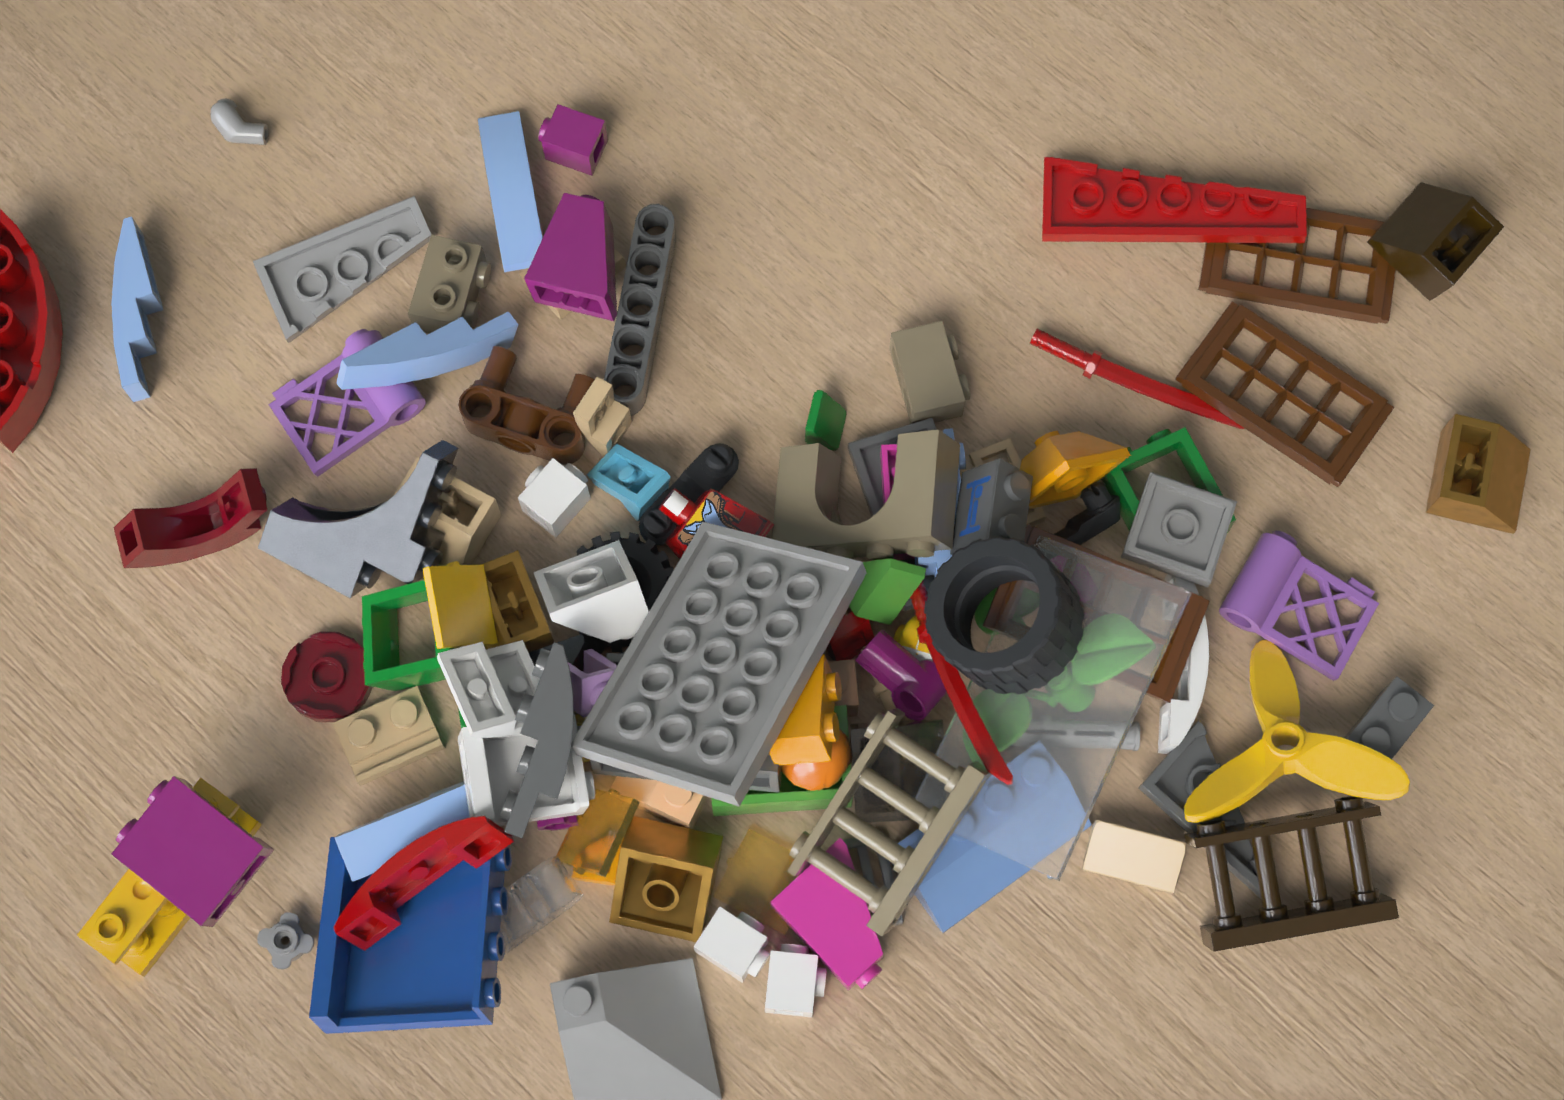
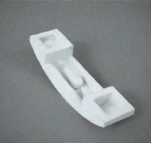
[1158,574,1209,754]

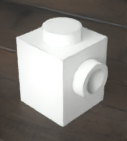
[518,458,591,538]
[694,907,770,983]
[765,944,826,1018]

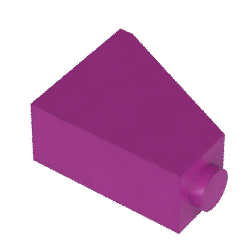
[524,193,617,321]

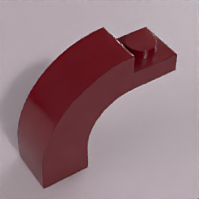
[113,468,268,569]

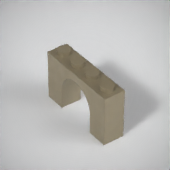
[772,429,960,560]

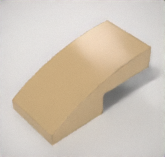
[573,376,631,456]

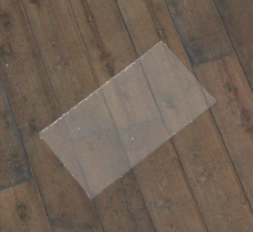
[915,535,1191,881]

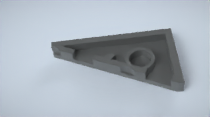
[1138,721,1261,899]

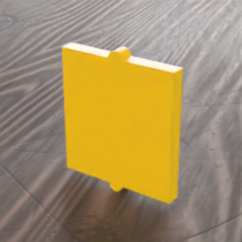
[423,561,498,649]

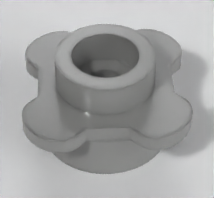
[257,913,314,970]

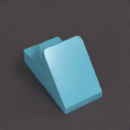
[587,444,671,521]

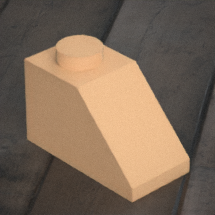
[608,776,709,829]

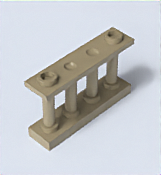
[787,708,991,936]

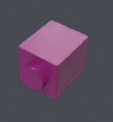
[538,104,608,176]

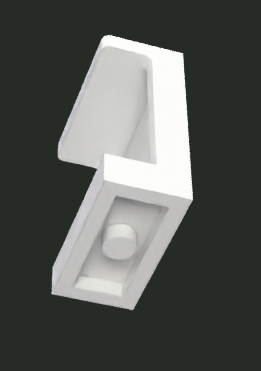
[458,714,595,826]

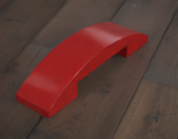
[334,816,514,951]

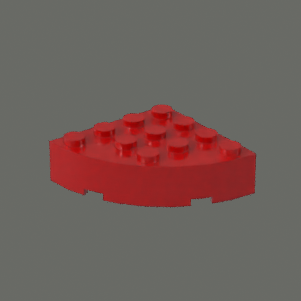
[0,209,63,453]

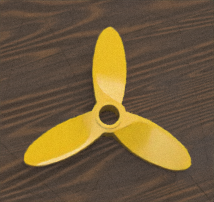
[1184,640,1410,823]

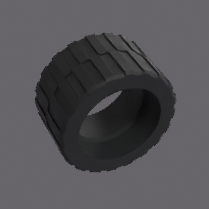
[924,536,1084,695]

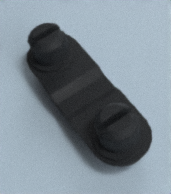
[639,443,739,545]
[1041,482,1121,561]

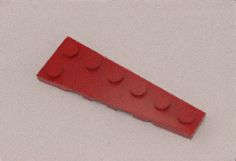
[1042,157,1307,243]

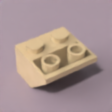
[394,457,501,566]

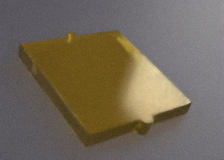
[554,788,640,877]
[713,829,811,935]

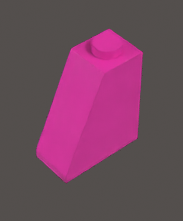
[770,838,883,991]

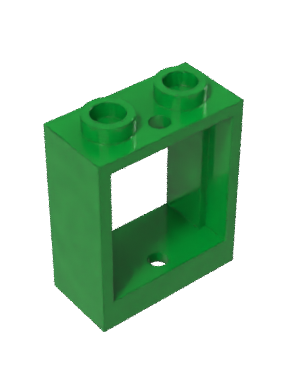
[1101,427,1236,569]
[362,580,460,691]

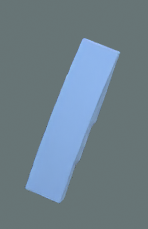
[478,111,543,272]
[111,217,164,402]
[336,312,519,390]
[335,781,469,882]

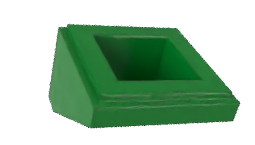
[805,390,847,451]

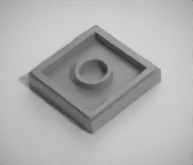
[1121,472,1237,588]

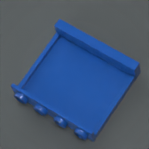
[309,837,512,1034]

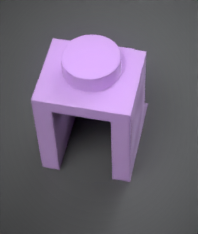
[568,649,617,718]

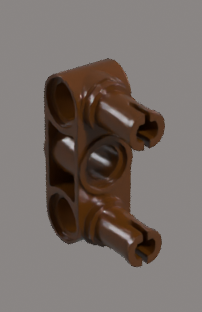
[458,346,595,465]

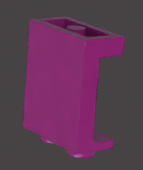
[111,776,274,927]

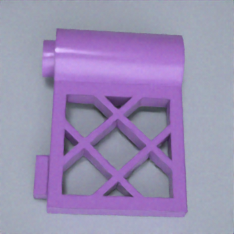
[269,329,426,477]
[1219,530,1379,681]

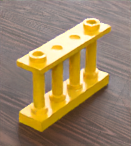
[77,777,262,977]

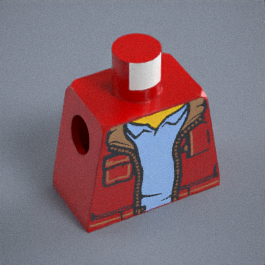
[658,488,775,559]

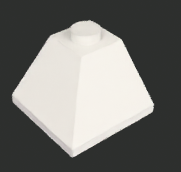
[533,540,649,643]

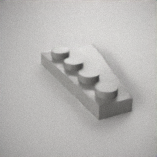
[253,196,431,344]

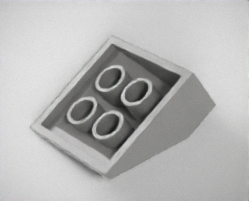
[550,958,722,1100]

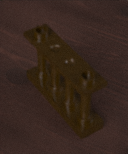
[1184,796,1399,952]

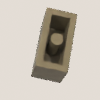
[889,321,970,424]

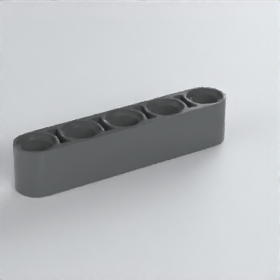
[604,204,676,416]

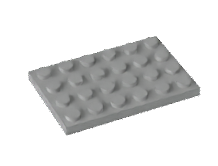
[571,522,867,807]

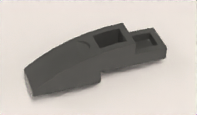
[500,642,574,838]

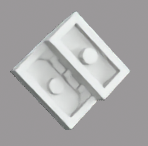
[437,640,540,738]

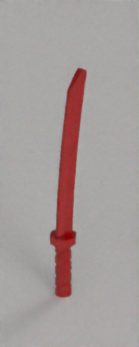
[1030,328,1245,429]
[910,580,1013,785]

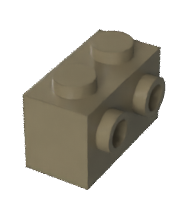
[408,235,491,333]

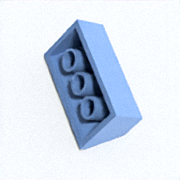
[891,742,1092,933]

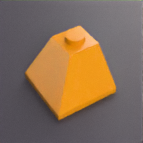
[1020,431,1131,509]

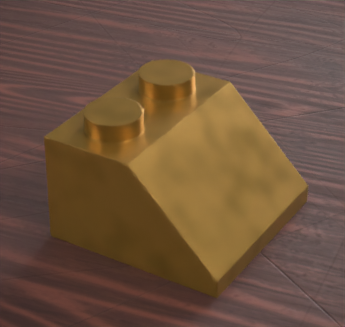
[609,816,724,942]

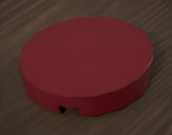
[281,632,373,722]

